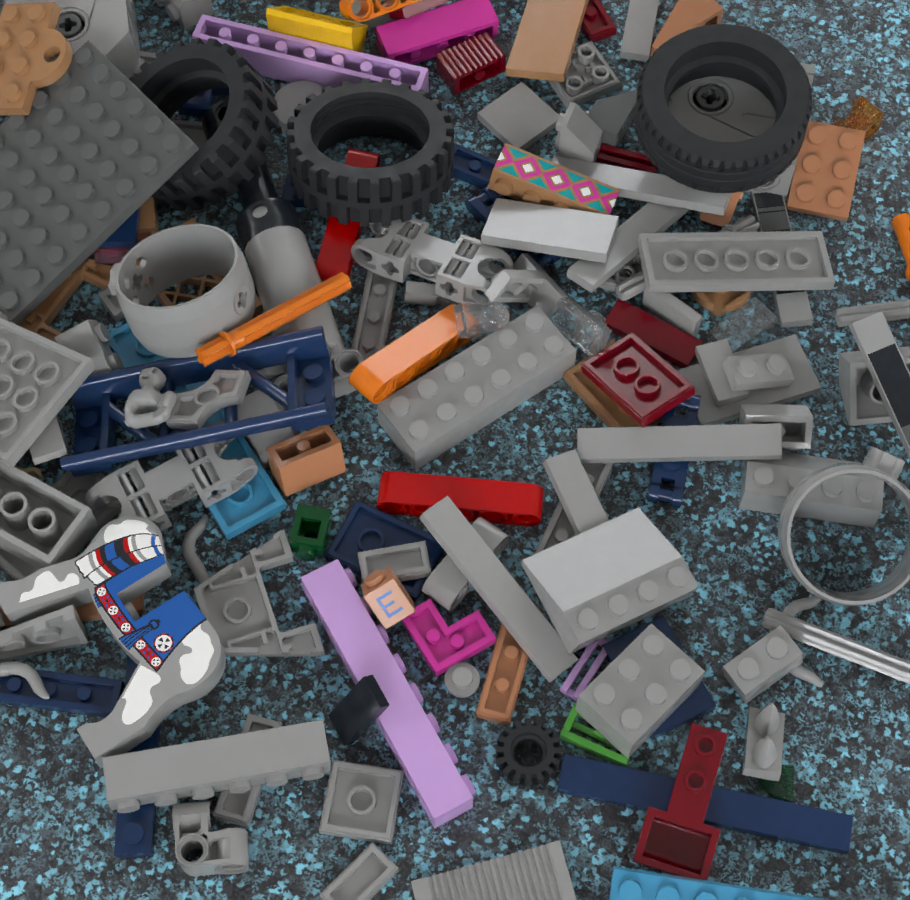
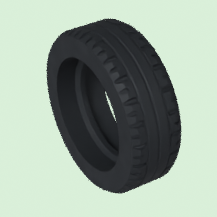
[634,24,812,193]

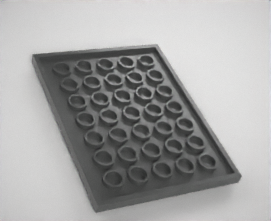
[0,40,199,325]

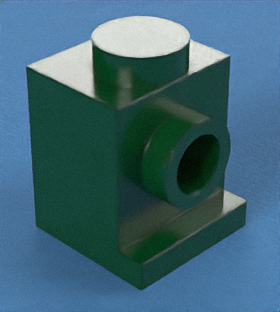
[289,504,333,561]

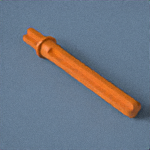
[195,272,352,367]

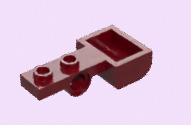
[632,723,728,880]

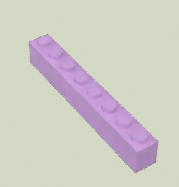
[192,14,429,93]
[301,559,476,829]

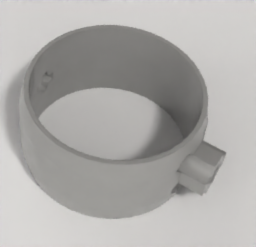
[108,224,256,358]
[778,446,910,606]

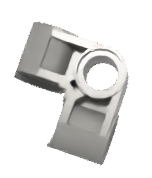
[172,800,249,877]

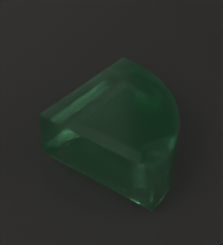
[758,765,794,803]

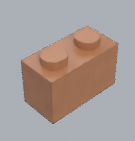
[266,425,346,497]

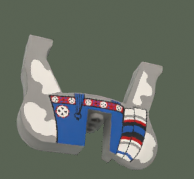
[0,517,226,768]

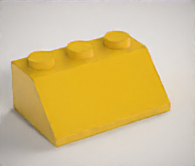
[266,5,368,53]

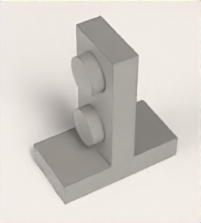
[484,253,568,319]

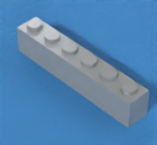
[102,720,330,813]

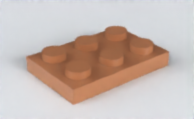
[786,120,866,222]

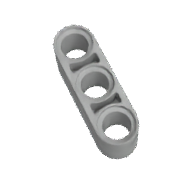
[422,517,509,612]

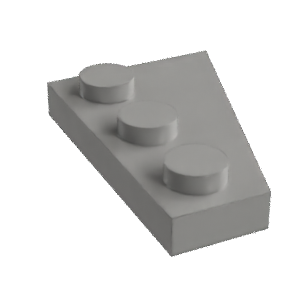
[0,605,89,662]

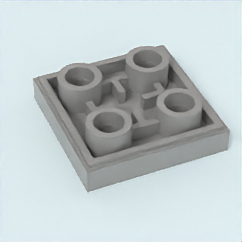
[548,41,620,108]

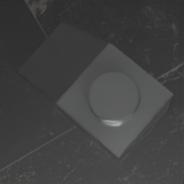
[585,90,637,147]

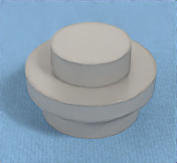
[444,662,480,698]

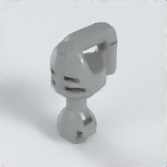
[124,367,177,429]

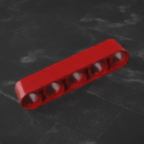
[316,148,381,281]
[376,471,544,527]

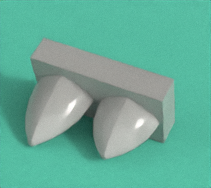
[742,703,785,782]

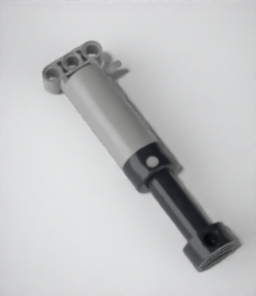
[201,98,364,410]

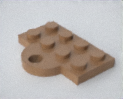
[0,2,72,115]

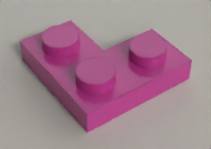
[401,599,496,677]

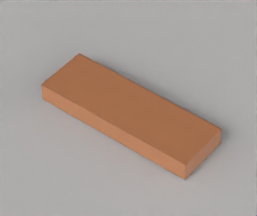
[476,623,529,726]

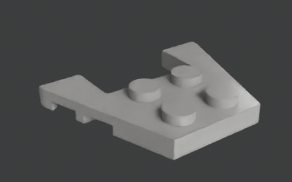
[194,529,325,657]

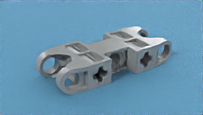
[351,217,514,308]
[85,421,258,531]

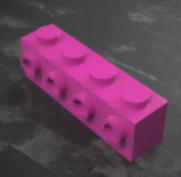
[376,0,499,65]

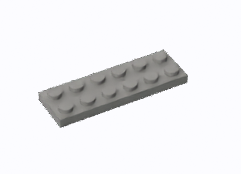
[637,231,835,293]

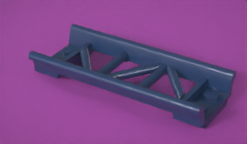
[60,326,337,477]

